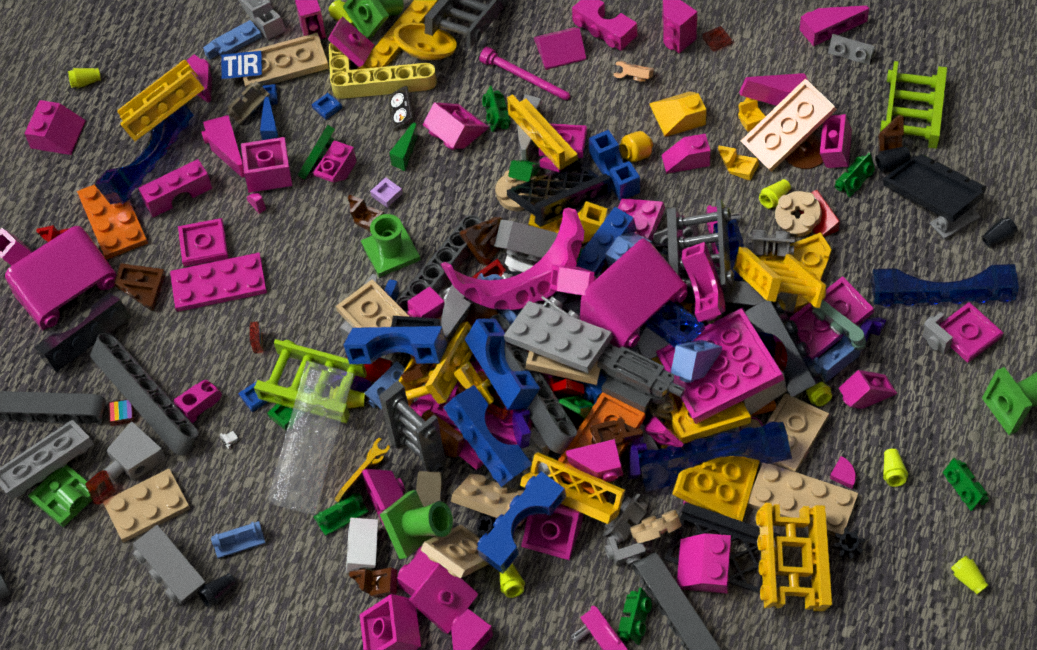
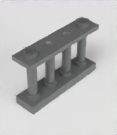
[425,0,510,48]
[667,199,735,303]
[379,381,447,473]

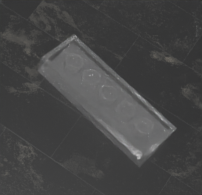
[267,361,354,516]

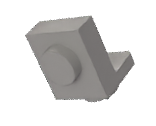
[922,312,953,354]
[604,536,646,565]

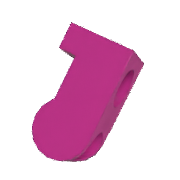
[174,380,222,423]

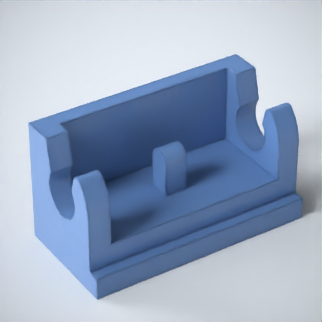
[812,335,860,382]

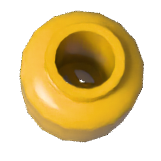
[619,131,653,163]

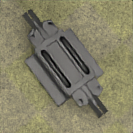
[597,344,686,413]

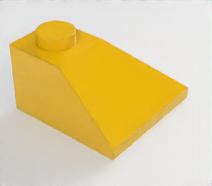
[649,91,706,137]

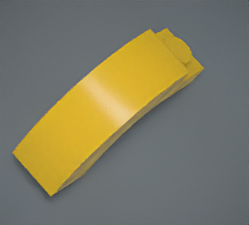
[528,201,608,243]

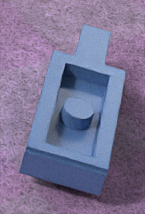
[203,20,262,60]

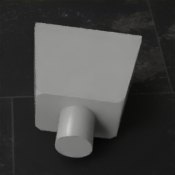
[104,422,166,481]

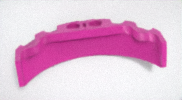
[441,208,584,310]

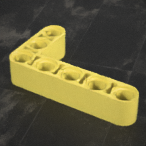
[329,43,437,99]

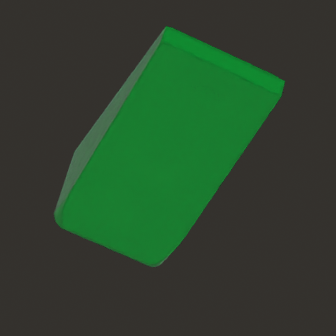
[389,123,418,171]
[508,160,541,182]
[559,396,594,420]

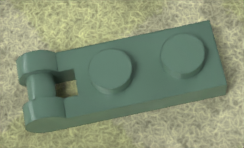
[811,300,866,351]

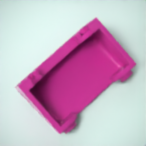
[5,226,117,331]
[580,238,688,349]

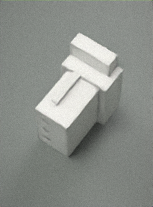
[220,431,238,449]

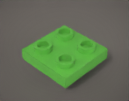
[28,464,93,527]

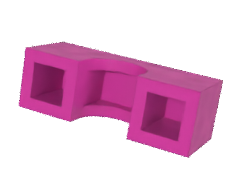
[572,0,637,51]
[138,159,212,217]

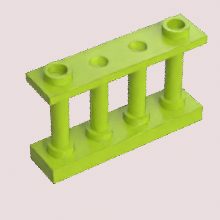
[880,61,947,149]
[254,339,367,423]

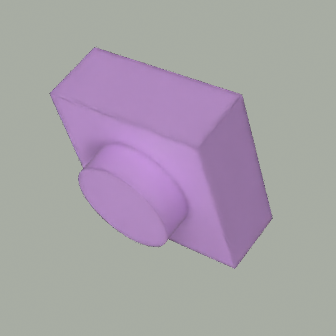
[370,178,403,208]

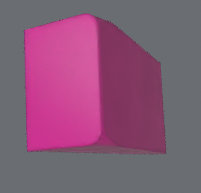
[643,416,683,447]

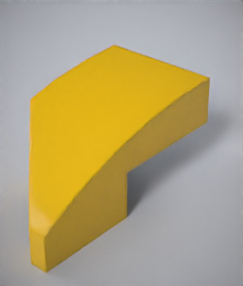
[738,97,766,132]
[718,145,759,181]
[453,362,494,404]

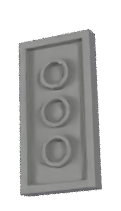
[504,301,613,373]
[0,419,94,500]

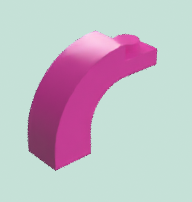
[682,242,725,322]

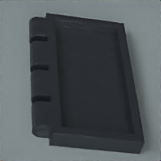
[883,154,986,222]

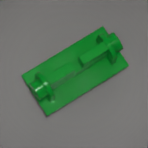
[482,86,511,132]
[835,153,875,198]
[942,458,989,511]
[313,493,368,536]
[617,588,652,645]

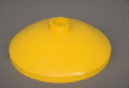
[393,23,457,61]

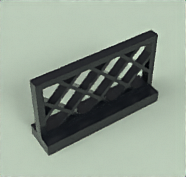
[507,161,611,227]
[664,502,781,594]

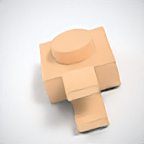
[613,61,654,82]

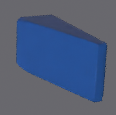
[260,97,279,140]

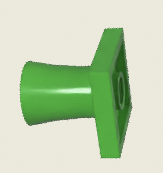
[343,0,404,39]
[361,214,421,277]
[982,367,1037,435]
[379,490,453,559]

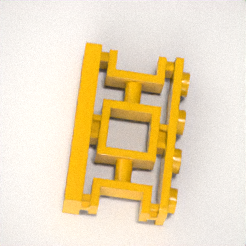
[117,60,205,141]
[756,503,832,611]

